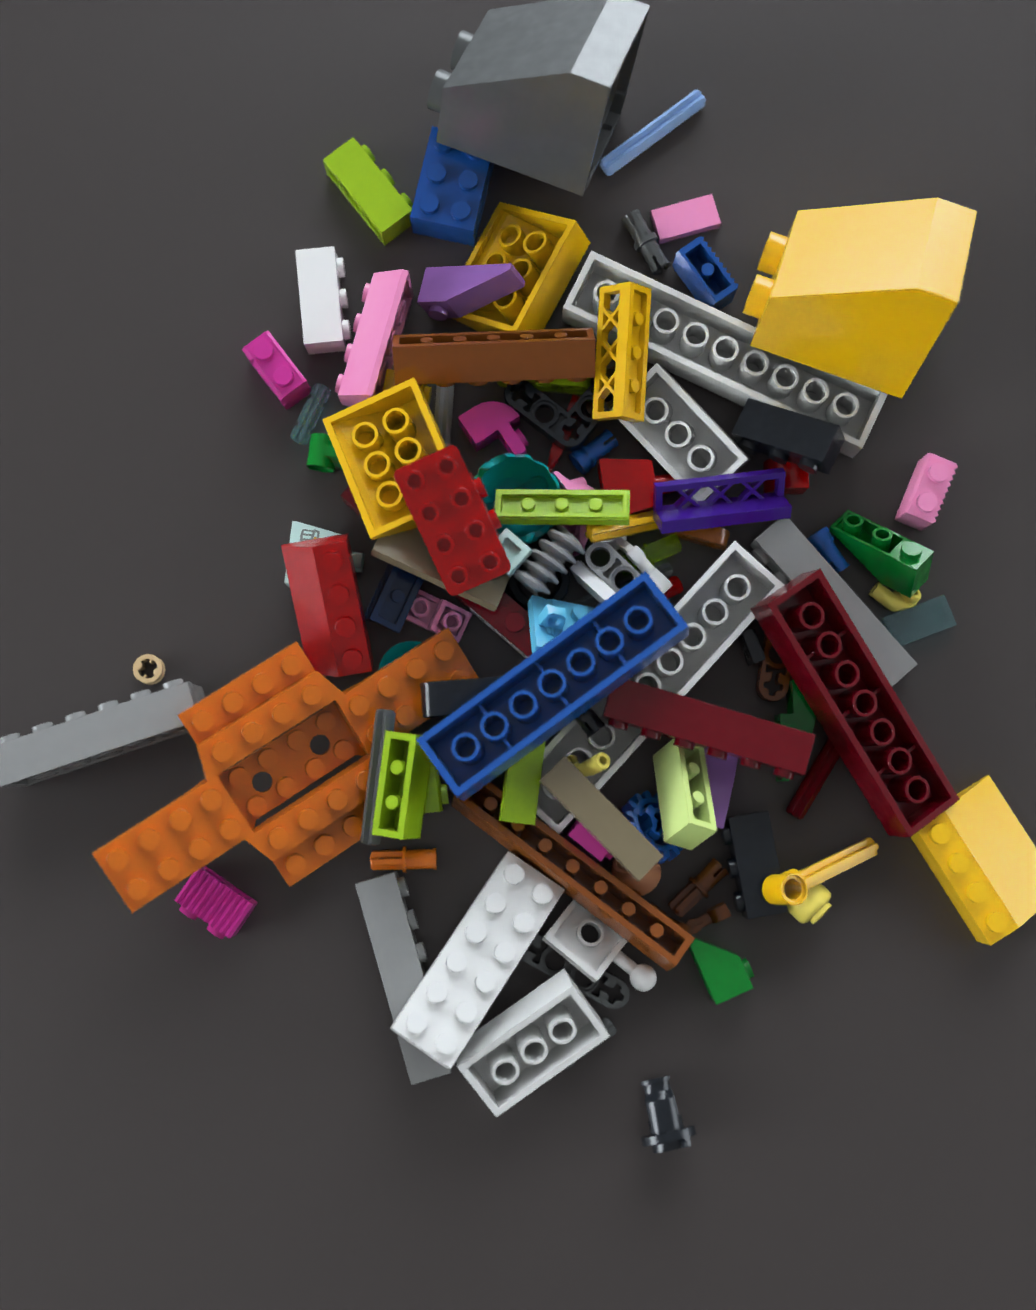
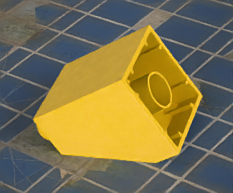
[742,198,977,399]

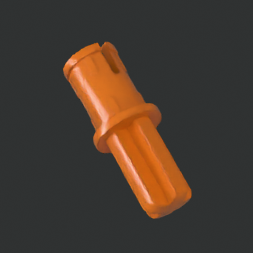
[370,846,437,873]

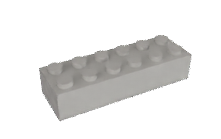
[0,678,205,787]

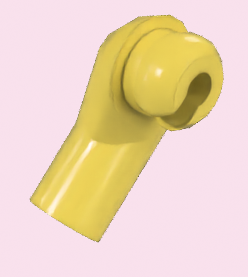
[869,582,921,612]
[567,752,610,777]

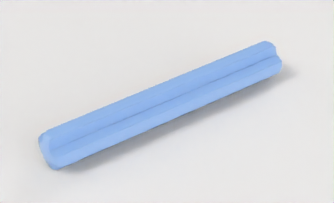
[600,90,706,176]

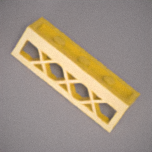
[592,281,652,423]

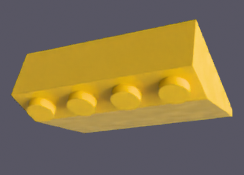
[452,202,590,332]
[322,377,446,540]
[911,775,1036,946]

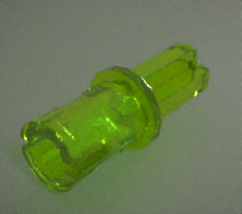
[622,534,682,576]

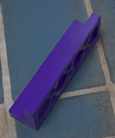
[653,468,792,534]

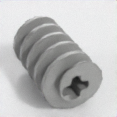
[513,525,586,596]

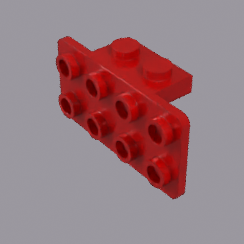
[394,445,511,596]

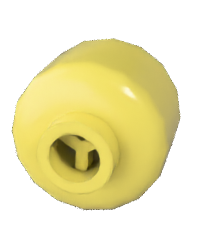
[784,883,832,924]

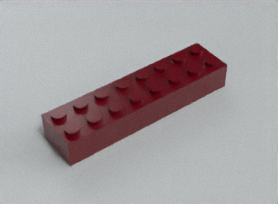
[750,569,960,838]

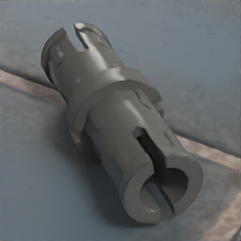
[622,209,671,276]

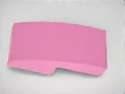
[406,589,472,643]

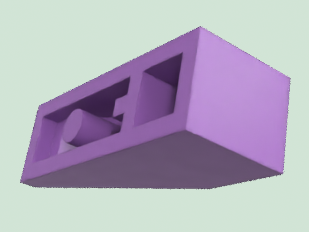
[417,263,525,321]

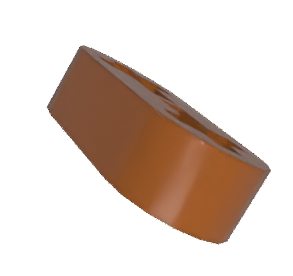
[667,527,730,550]

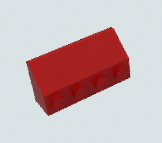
[281,533,374,677]

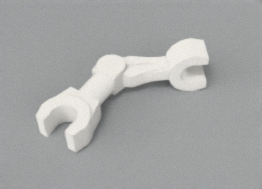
[601,536,673,594]

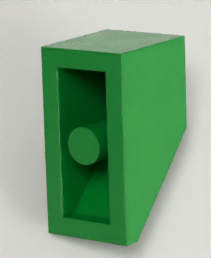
[688,937,754,1005]

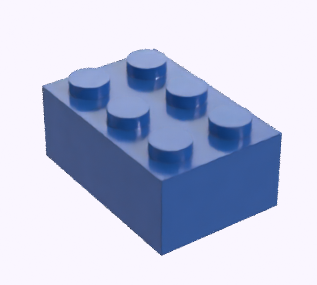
[410,126,494,246]

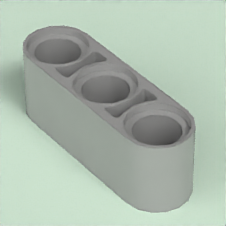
[585,542,641,592]

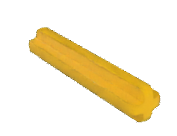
[585,511,659,543]

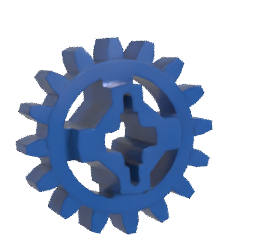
[621,791,684,864]

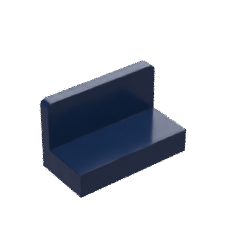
[365,563,424,633]

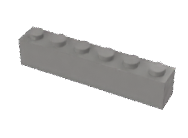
[750,518,918,686]
[355,871,453,1085]

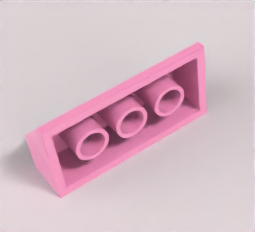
[335,269,414,407]

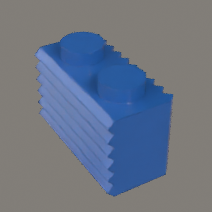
[672,236,738,310]

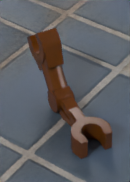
[647,901,732,935]

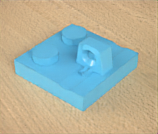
[527,595,594,654]

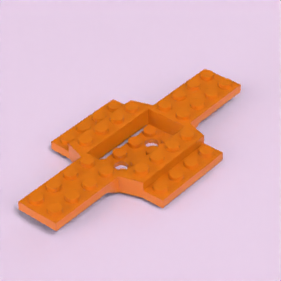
[93,628,479,913]

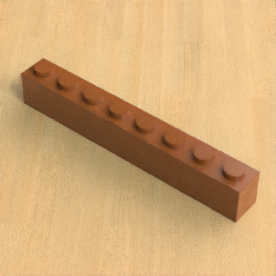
[451,782,695,972]

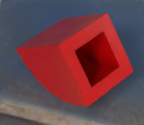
[763,459,809,495]

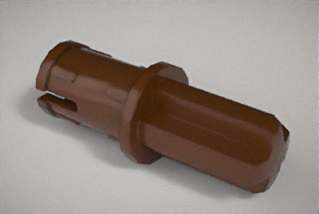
[668,858,729,917]

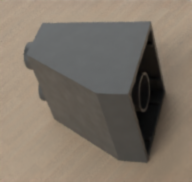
[427,0,650,196]

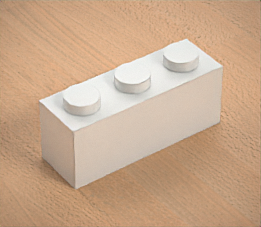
[295,246,351,355]

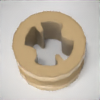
[133,654,166,685]

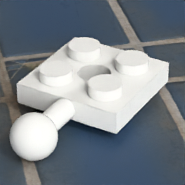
[542,900,657,992]

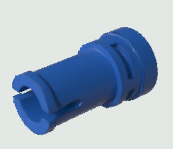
[569,429,619,475]
[807,526,850,573]

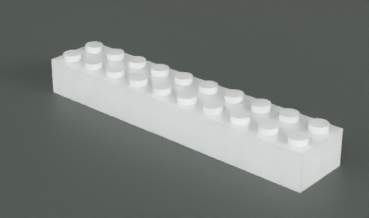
[561,250,888,458]
[536,541,784,834]

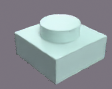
[499,528,533,577]

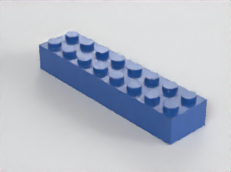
[417,571,689,801]

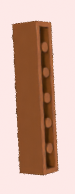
[392,328,595,387]

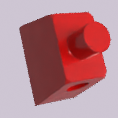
[597,458,675,515]

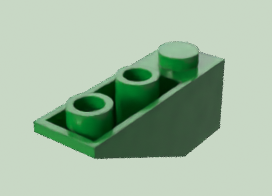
[829,510,934,598]

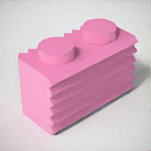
[895,453,958,531]

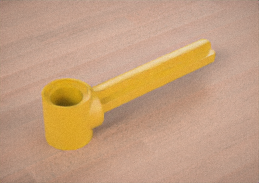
[762,837,879,905]

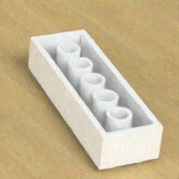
[390,851,565,1069]

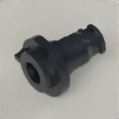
[640,1075,696,1154]

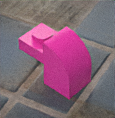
[458,401,529,455]

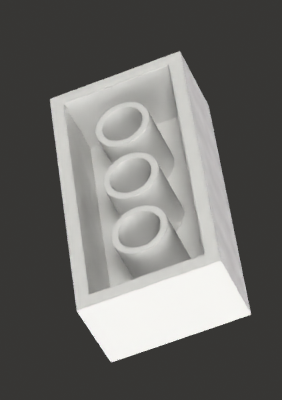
[456,969,610,1118]

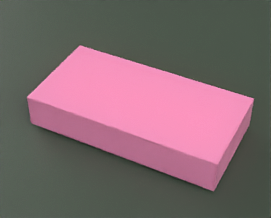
[650,194,721,244]

